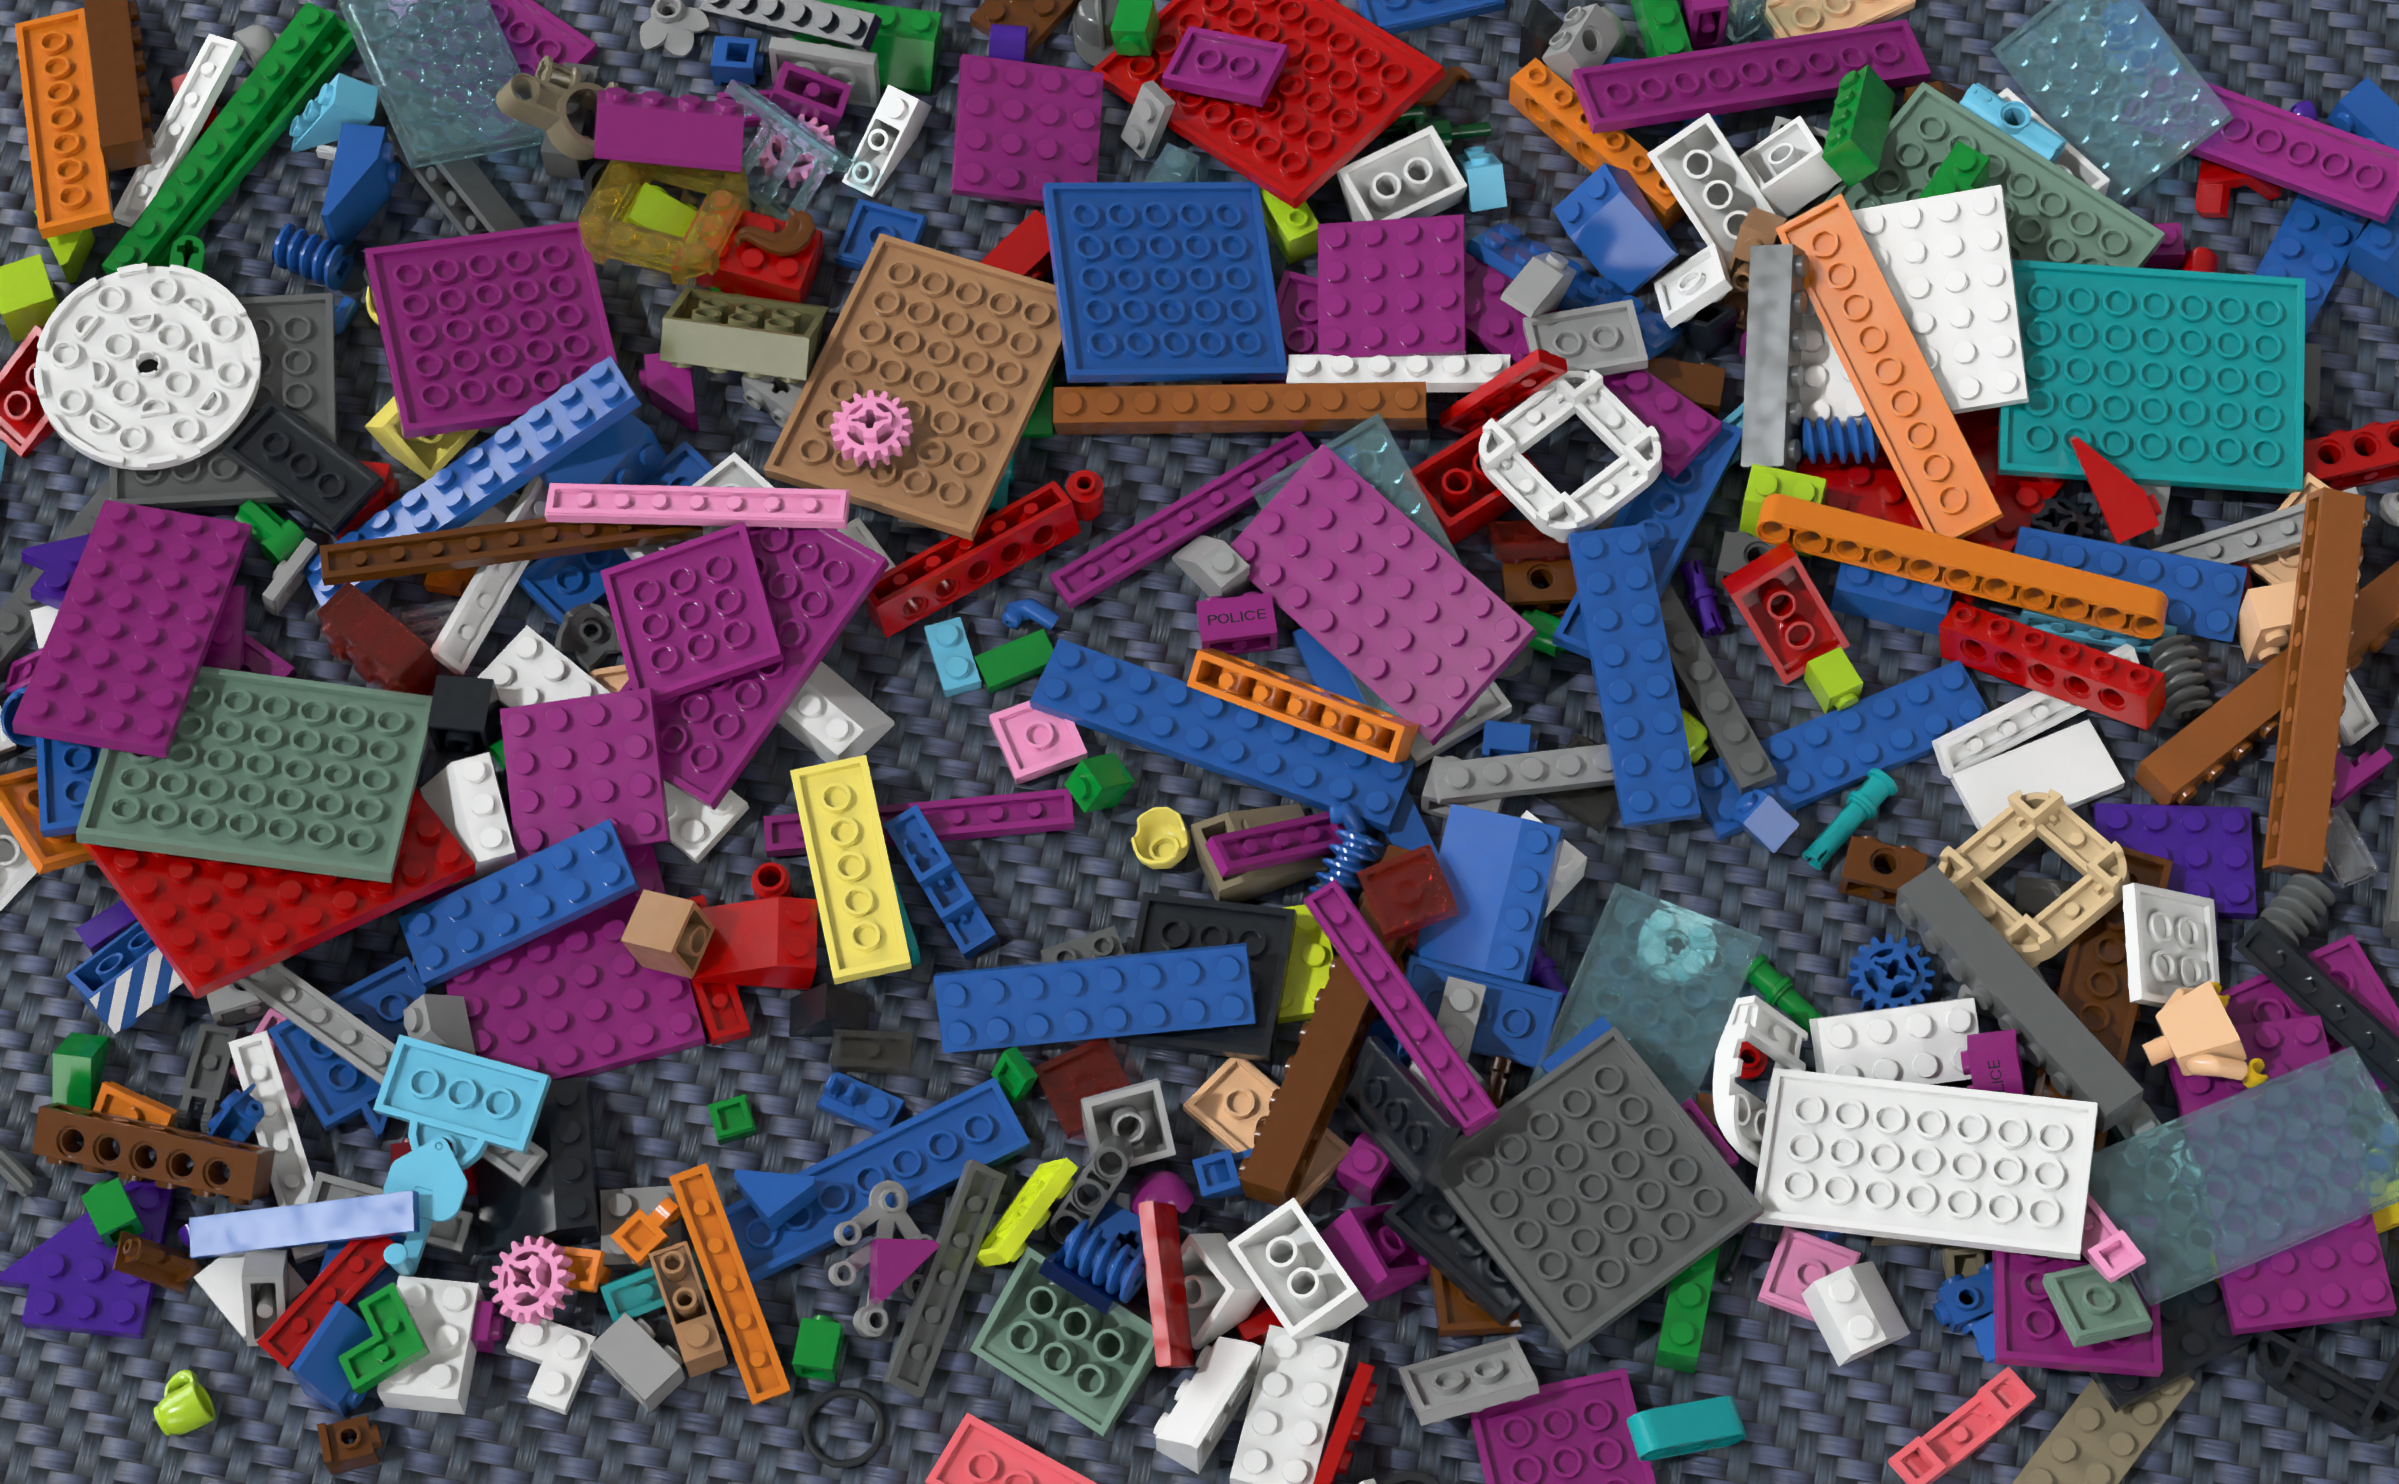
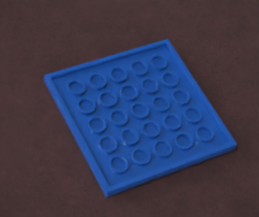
[1042,182,1288,383]

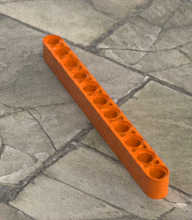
[1756,494,2168,639]

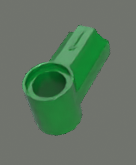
[235,500,307,567]

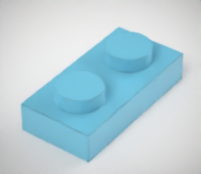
[924,617,982,698]

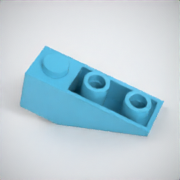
[289,73,379,152]

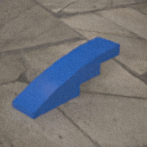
[884,804,999,960]

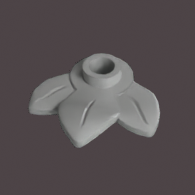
[640,0,709,58]

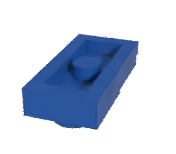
[816,1071,905,1134]

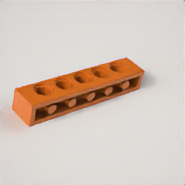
[1509,57,1686,231]
[1186,648,1419,763]

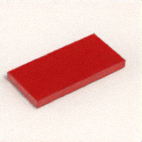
[1138,1201,1195,1369]

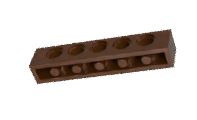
[32,1102,275,1205]

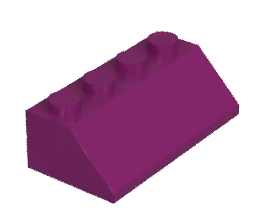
[594,87,745,172]

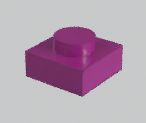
[471,1301,504,1353]

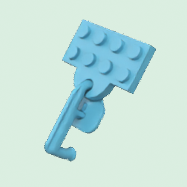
[373,1034,552,1277]

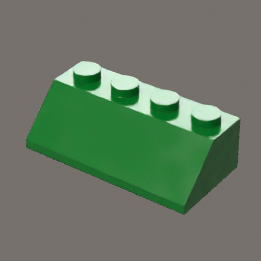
[793,0,944,96]

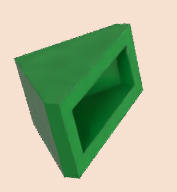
[52,1032,111,1110]

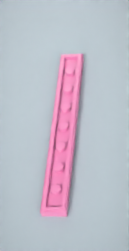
[544,483,851,529]

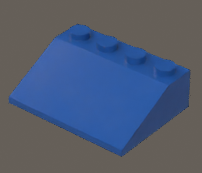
[1413,804,1566,984]

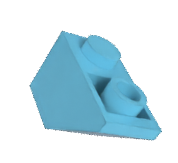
[1455,146,1507,212]

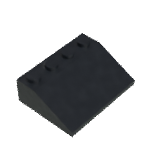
[476,1076,601,1256]

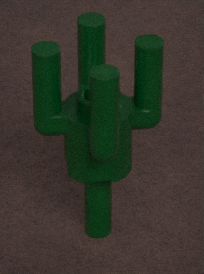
[1375,105,1491,151]

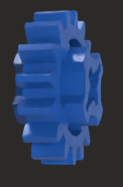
[1847,934,1935,1010]

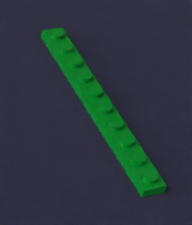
[101,2,339,275]
[151,18,364,267]

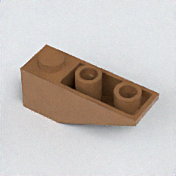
[1718,207,1787,330]
[648,1240,729,1378]

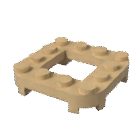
[1938,789,2131,968]

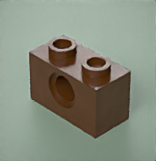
[1501,556,1577,617]
[1837,835,1928,907]

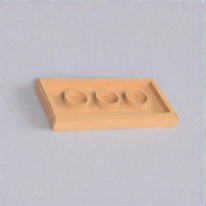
[1756,0,1916,39]
[1183,1057,1351,1209]

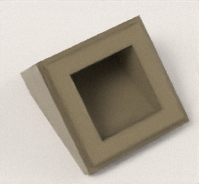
[1940,1244,1986,1279]

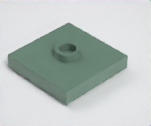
[2042,1264,2153,1348]

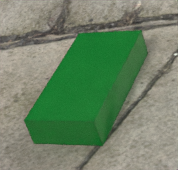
[974,629,1054,694]

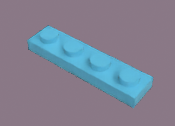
[2019,608,2177,654]

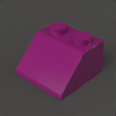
[1319,1204,1430,1302]

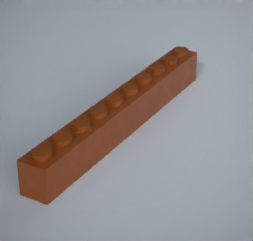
[1053,382,1427,435]
[2262,487,2368,876]
[2134,560,2399,805]

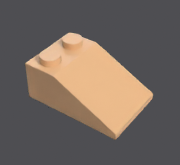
[2235,569,2361,664]

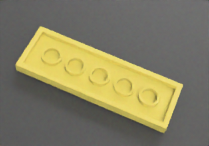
[790,755,912,985]

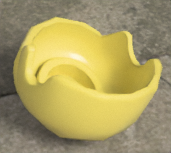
[1131,807,1191,869]

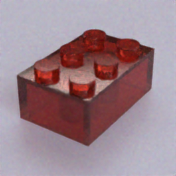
[316,582,441,696]

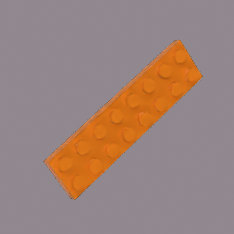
[15,8,114,239]

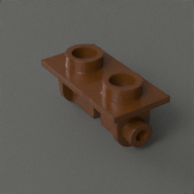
[113,1231,201,1294]

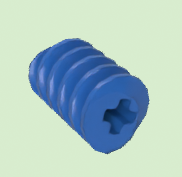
[272,223,354,291]
[1801,416,1879,464]
[1308,828,1384,904]
[1057,1218,1146,1303]

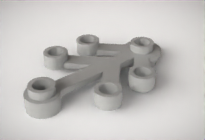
[828,1180,934,1338]

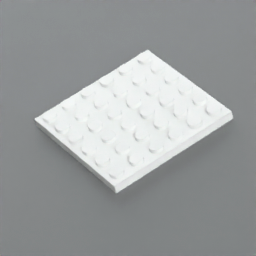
[1785,185,2029,427]

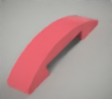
[1887,1366,2036,1484]

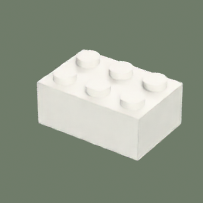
[377,1276,486,1415]

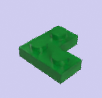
[338,1282,430,1395]

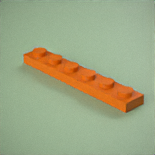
[669,1163,791,1406]

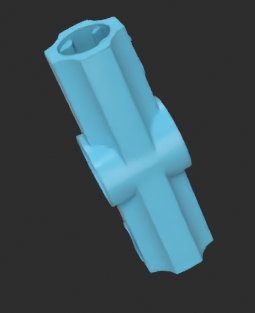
[1959,83,2067,163]

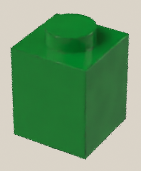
[1110,0,1160,56]
[1064,752,1135,813]
[81,1177,145,1250]
[792,1315,845,1383]

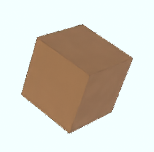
[620,889,715,979]

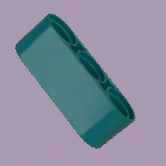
[1626,1396,1747,1461]

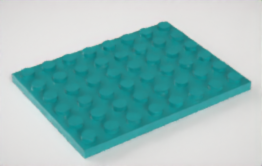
[1997,259,2306,494]

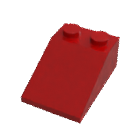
[0,325,56,458]
[1721,541,1850,685]
[693,896,818,990]

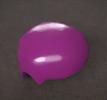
[1129,1170,1194,1216]

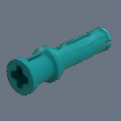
[1802,768,1898,871]

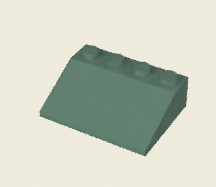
[970,1243,1156,1437]

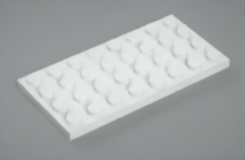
[1752,1068,2098,1260]

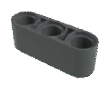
[1049,1136,1134,1244]

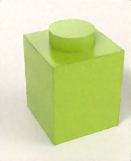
[1804,647,1863,714]

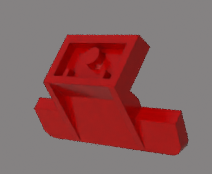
[2195,158,2282,218]

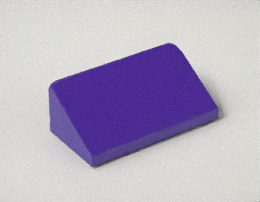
[75,899,138,955]

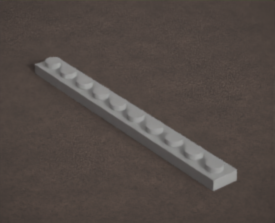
[236,962,548,1187]

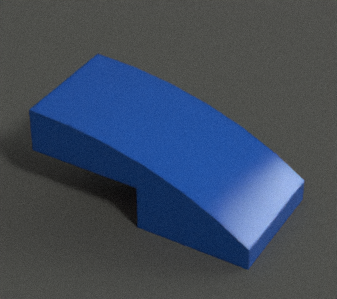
[1192,1148,1253,1199]

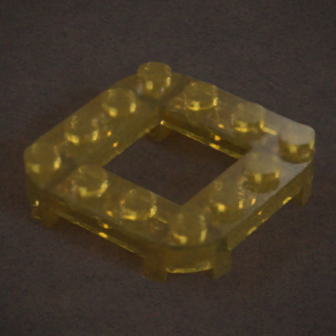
[579,160,751,285]

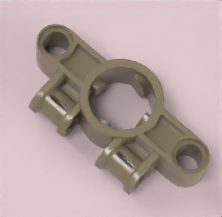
[496,55,654,168]

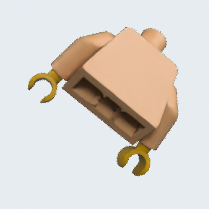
[2142,980,2269,1090]

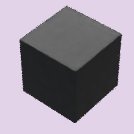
[427,675,502,756]

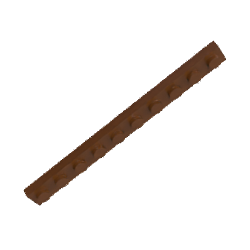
[320,517,704,586]

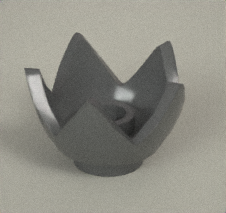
[555,603,622,672]

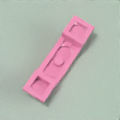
[2081,1192,2146,1283]

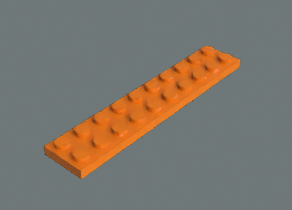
[1775,194,2004,539]

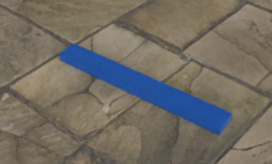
[1292,628,1439,867]

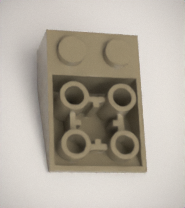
[1191,804,1328,903]

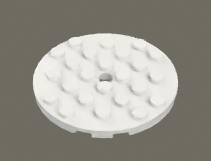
[34,263,262,470]

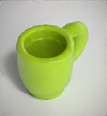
[153,1370,216,1436]

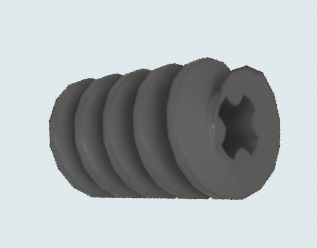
[2149,635,2214,720]
[2251,873,2336,947]

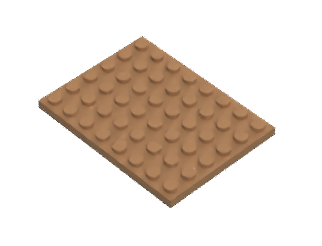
[763,233,1063,541]

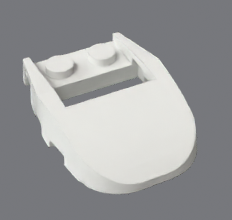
[1713,995,1808,1167]

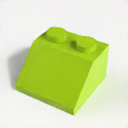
[1739,463,1828,558]

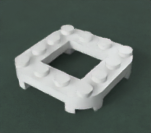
[1479,369,1662,543]

